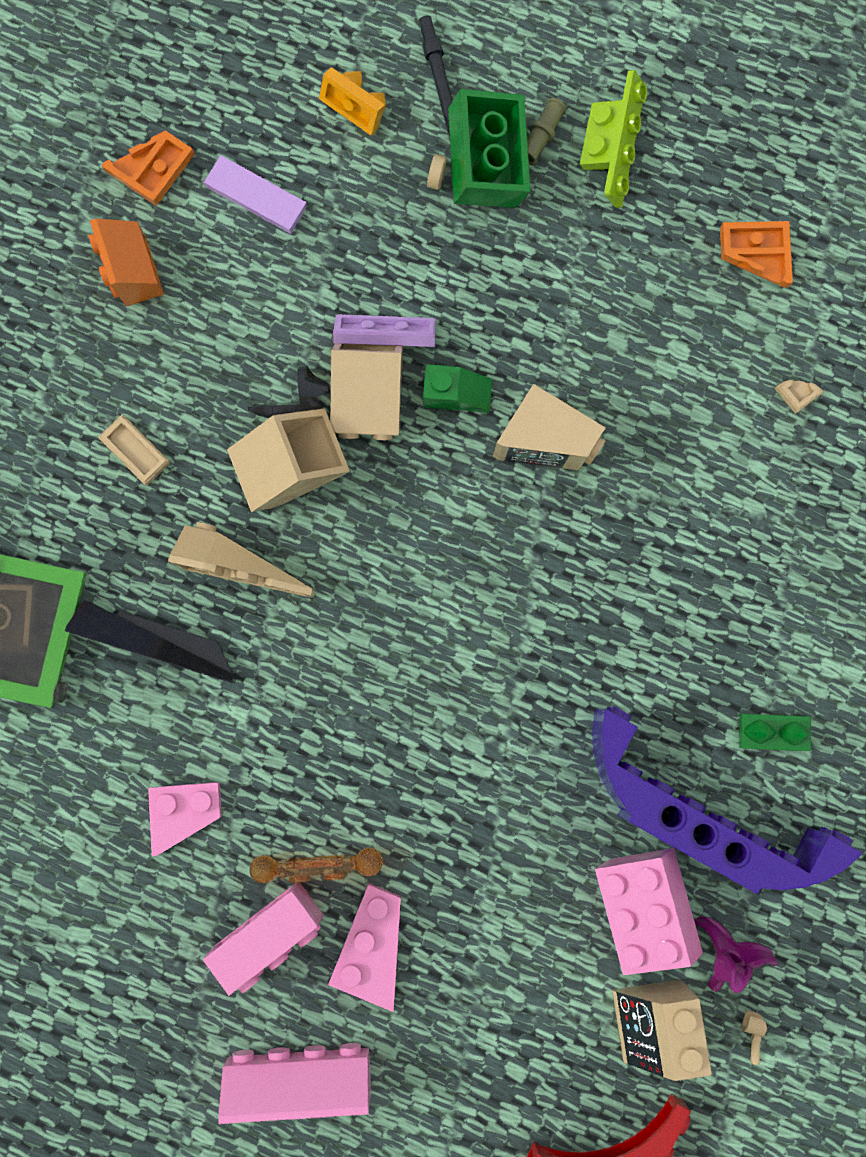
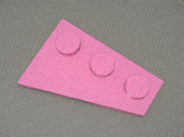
[328,883,401,1012]

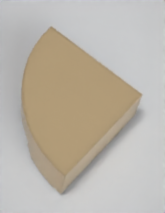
[774,380,824,414]

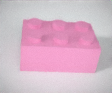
[595,848,703,975]
[202,881,324,996]

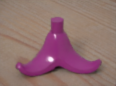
[694,916,778,993]

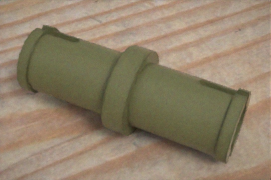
[527,98,567,165]

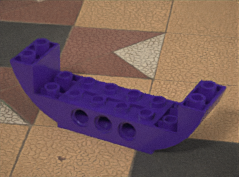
[592,706,862,894]

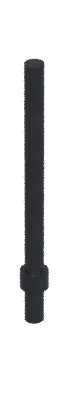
[419,15,468,206]

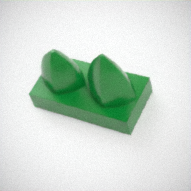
[739,714,812,751]

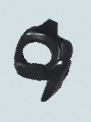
[248,365,329,418]

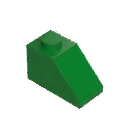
[423,364,492,413]

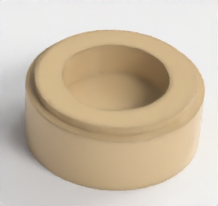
[427,154,448,190]

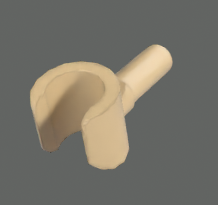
[742,1011,767,1065]

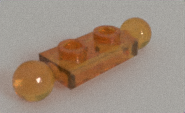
[249,848,383,884]

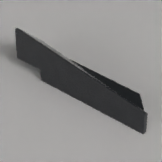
[64,600,237,683]

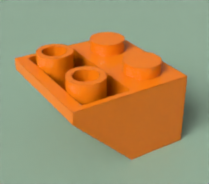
[88,218,164,306]

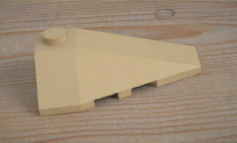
[168,522,315,598]

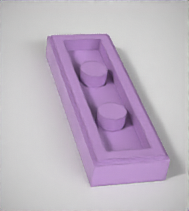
[204,155,307,234]
[333,314,436,347]

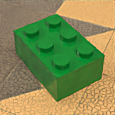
[448,89,530,208]

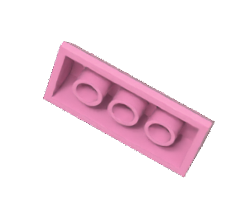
[218,1043,371,1124]

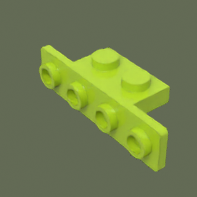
[580,70,647,208]

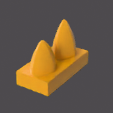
[319,67,386,136]

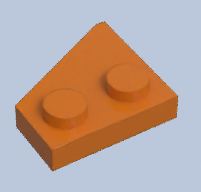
[102,130,195,206]
[720,221,793,288]

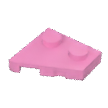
[148,782,222,856]

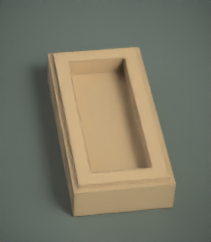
[98,414,171,486]

